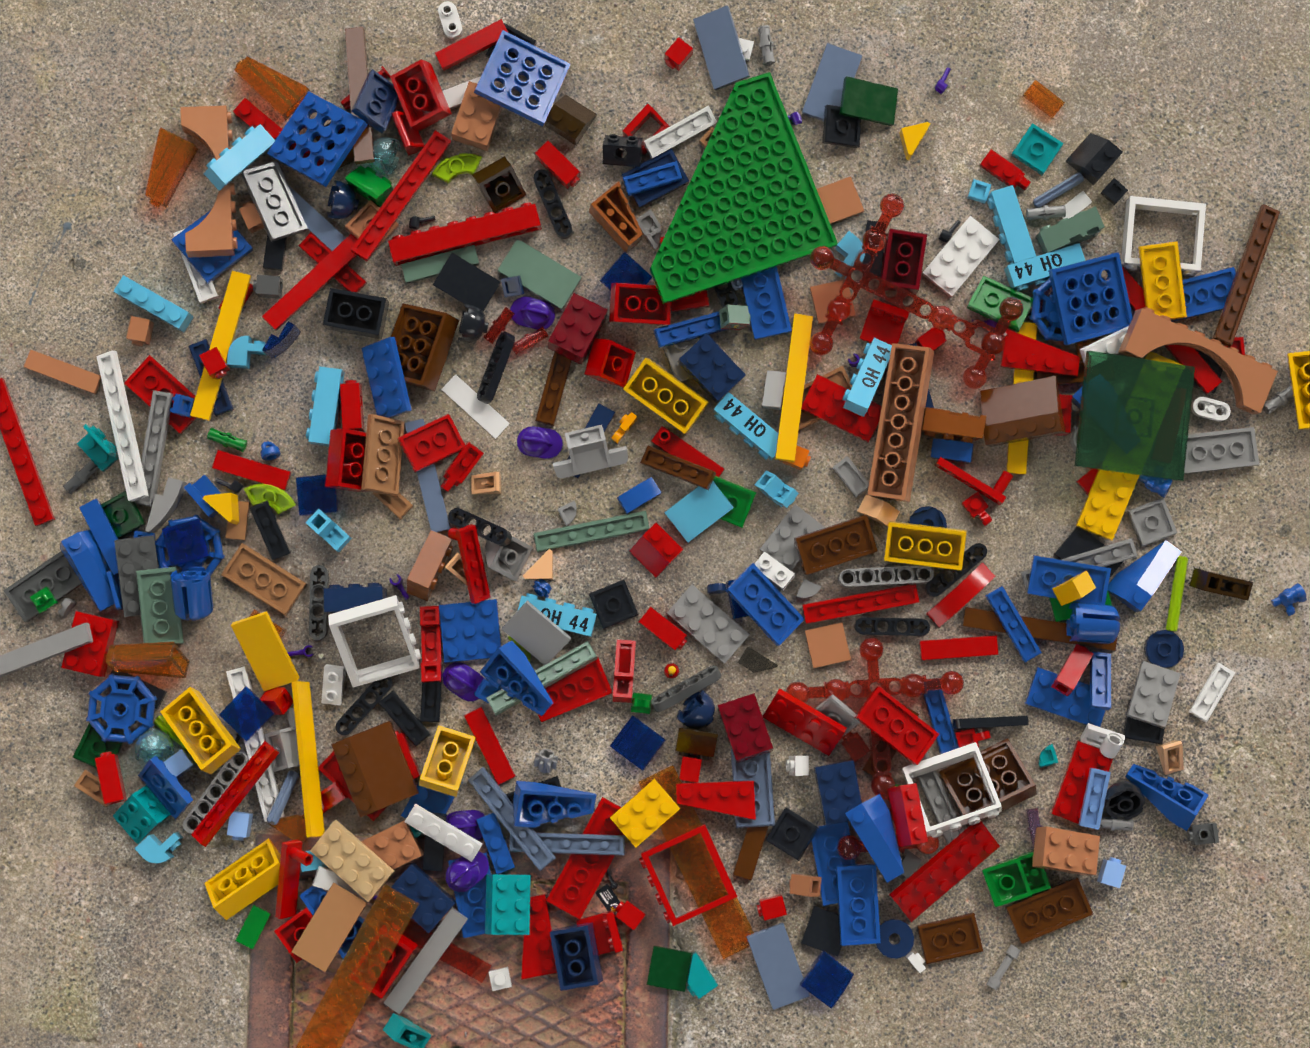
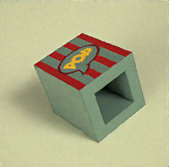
[719,305,750,330]

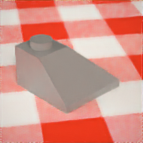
[485,533,533,582]

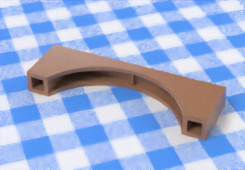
[180,105,238,258]
[1119,307,1278,414]

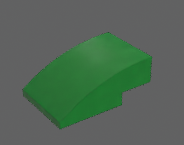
[982,850,1051,907]

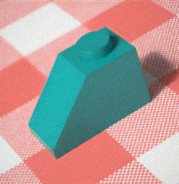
[687,951,718,999]
[383,1013,432,1048]

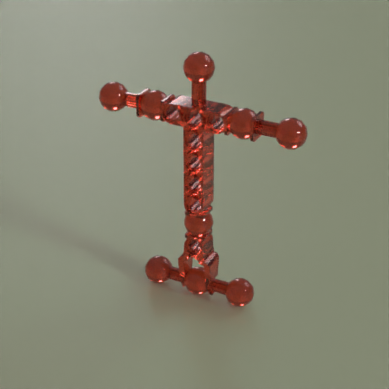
[809,193,1024,389]
[786,637,964,860]

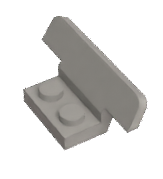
[553,425,628,479]
[264,708,320,775]

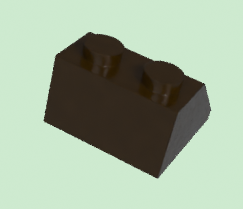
[545,94,597,146]
[472,156,527,213]
[675,728,718,760]

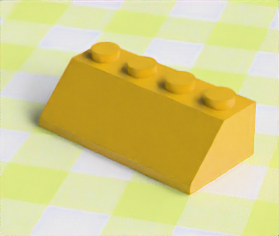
[1287,351,1310,430]
[204,838,281,920]

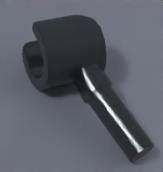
[409,216,436,229]
[939,220,961,242]
[216,478,244,493]

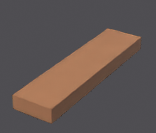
[24,350,102,394]

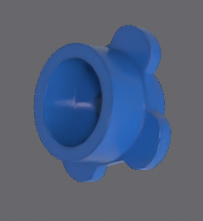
[533,579,552,598]

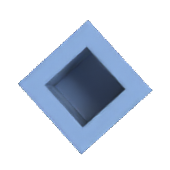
[164,749,197,778]
[227,811,253,841]
[1097,857,1126,888]

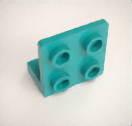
[77,424,119,472]
[113,786,171,844]

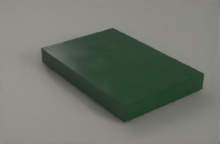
[840,76,898,126]

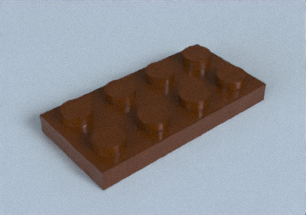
[794,515,878,575]
[1005,877,1093,944]

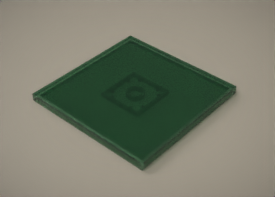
[1074,351,1195,481]

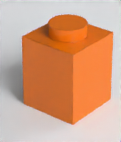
[780,446,811,470]

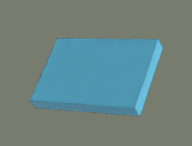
[664,481,734,542]

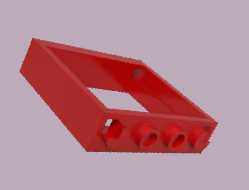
[639,823,738,926]

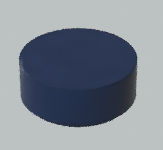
[707,583,726,594]

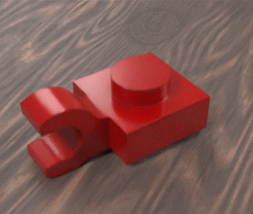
[961,491,993,526]
[955,728,991,748]

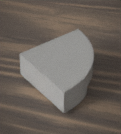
[558,500,577,526]
[796,579,822,598]
[58,598,76,618]

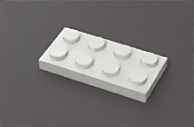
[922,216,1000,298]

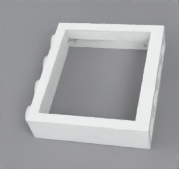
[1121,196,1206,277]
[328,595,422,687]
[902,742,1002,838]

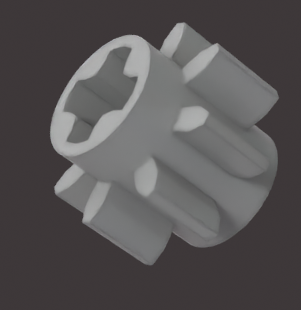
[534,749,558,773]

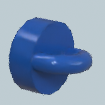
[260,441,281,461]

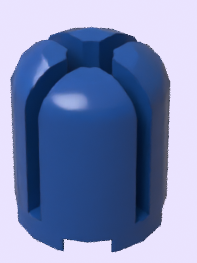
[170,567,214,621]
[1067,602,1120,644]

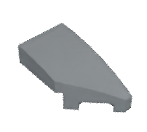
[636,209,661,249]

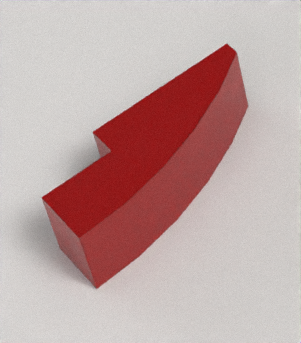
[612,640,636,703]

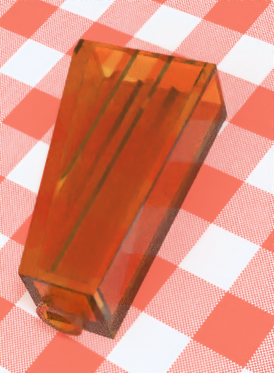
[234,56,310,121]
[145,128,198,208]
[105,642,190,678]

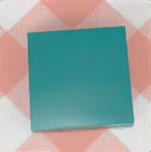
[1011,123,1064,175]

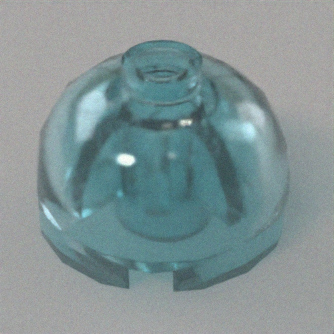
[369,137,400,176]
[134,728,175,763]

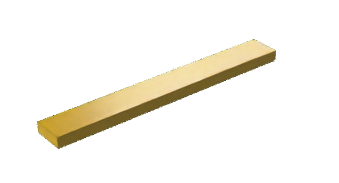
[190,270,251,421]
[775,313,813,463]
[1006,322,1037,475]
[291,681,325,838]

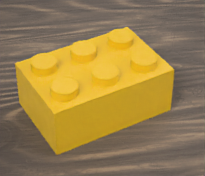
[419,725,476,797]
[610,778,680,848]

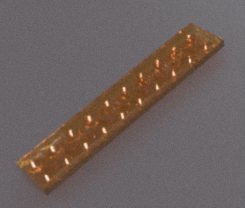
[638,765,754,959]
[296,884,419,1048]

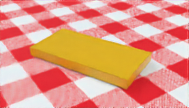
[1138,241,1187,320]
[231,611,300,691]

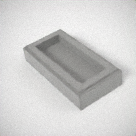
[762,370,786,410]
[832,456,869,498]

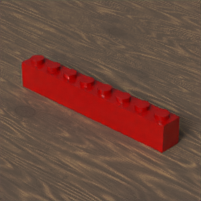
[388,202,542,266]

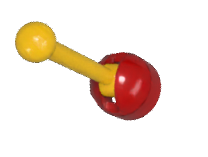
[664,663,679,679]

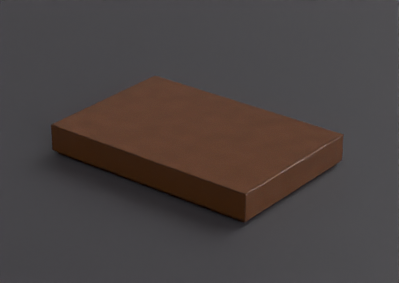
[917,912,983,964]

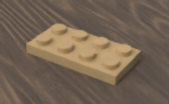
[310,820,395,902]

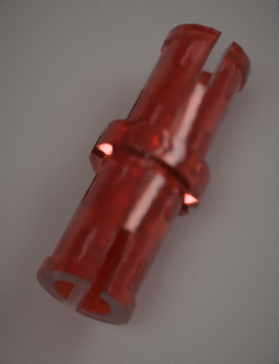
[483,307,515,344]
[512,326,549,355]

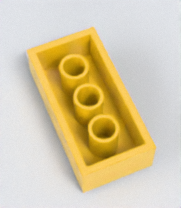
[623,358,710,434]
[884,521,967,570]
[160,687,241,774]

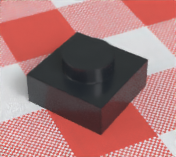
[1101,178,1128,205]

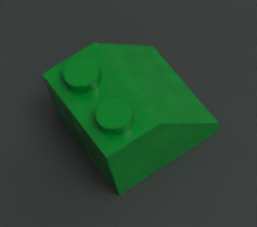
[345,165,393,207]

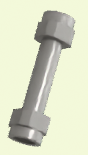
[987,944,1021,990]

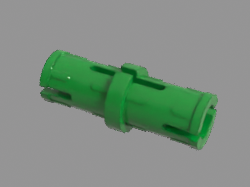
[207,428,248,452]

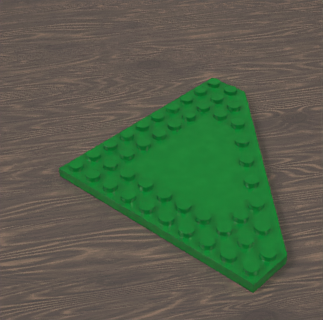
[650,72,838,304]

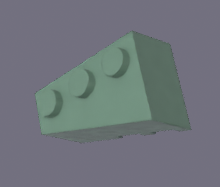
[1036,206,1105,254]

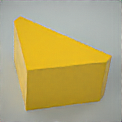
[899,122,930,160]
[202,493,239,525]
[1052,570,1096,606]

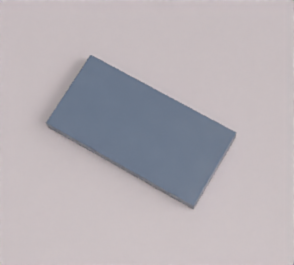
[693,6,750,90]
[802,43,863,121]
[731,750,775,828]
[746,922,810,1010]

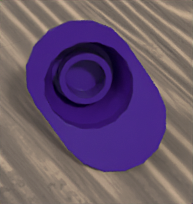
[510,297,555,330]
[517,426,563,459]
[443,662,484,701]
[446,810,485,840]
[446,851,489,892]

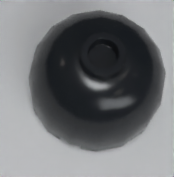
[457,303,489,343]
[1105,781,1145,820]

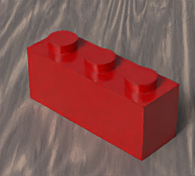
[888,783,928,847]

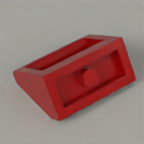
[622,104,670,155]
[391,111,424,156]

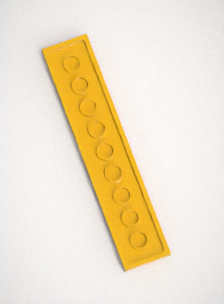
[1076,352,1184,541]

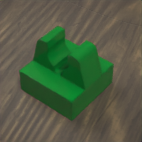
[30,587,58,614]
[631,693,652,714]

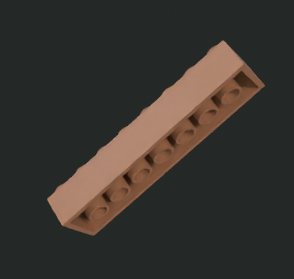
[867,343,934,502]

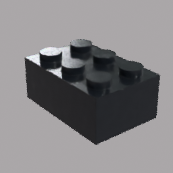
[323,288,389,339]

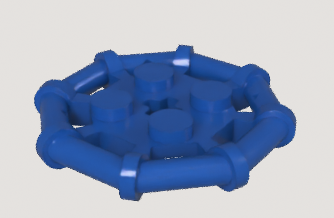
[1029,278,1095,342]
[155,514,225,576]
[86,674,157,745]

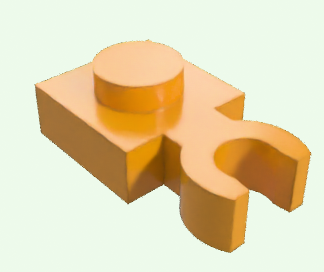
[611,412,637,444]

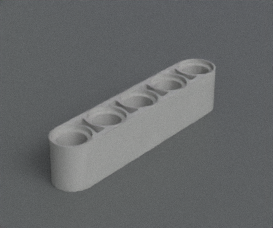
[838,565,934,588]
[183,751,249,833]

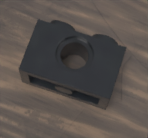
[603,134,643,167]

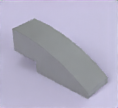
[145,477,187,533]

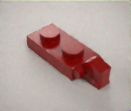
[979,149,1031,191]
[440,442,484,492]

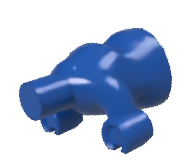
[1138,465,1173,498]
[1271,583,1307,616]

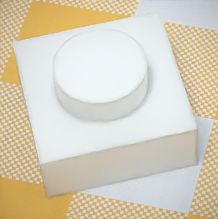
[739,38,754,62]
[906,951,926,973]
[489,967,512,991]

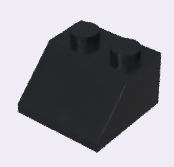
[1066,133,1123,186]

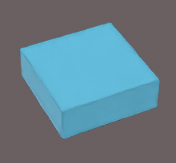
[967,179,992,204]

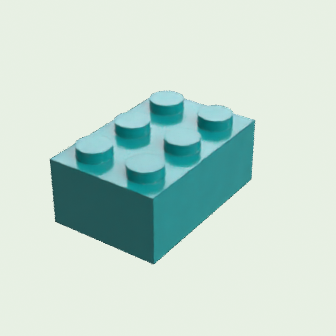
[485,874,531,935]

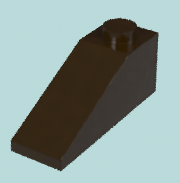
[1189,568,1253,601]

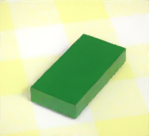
[235,905,272,950]

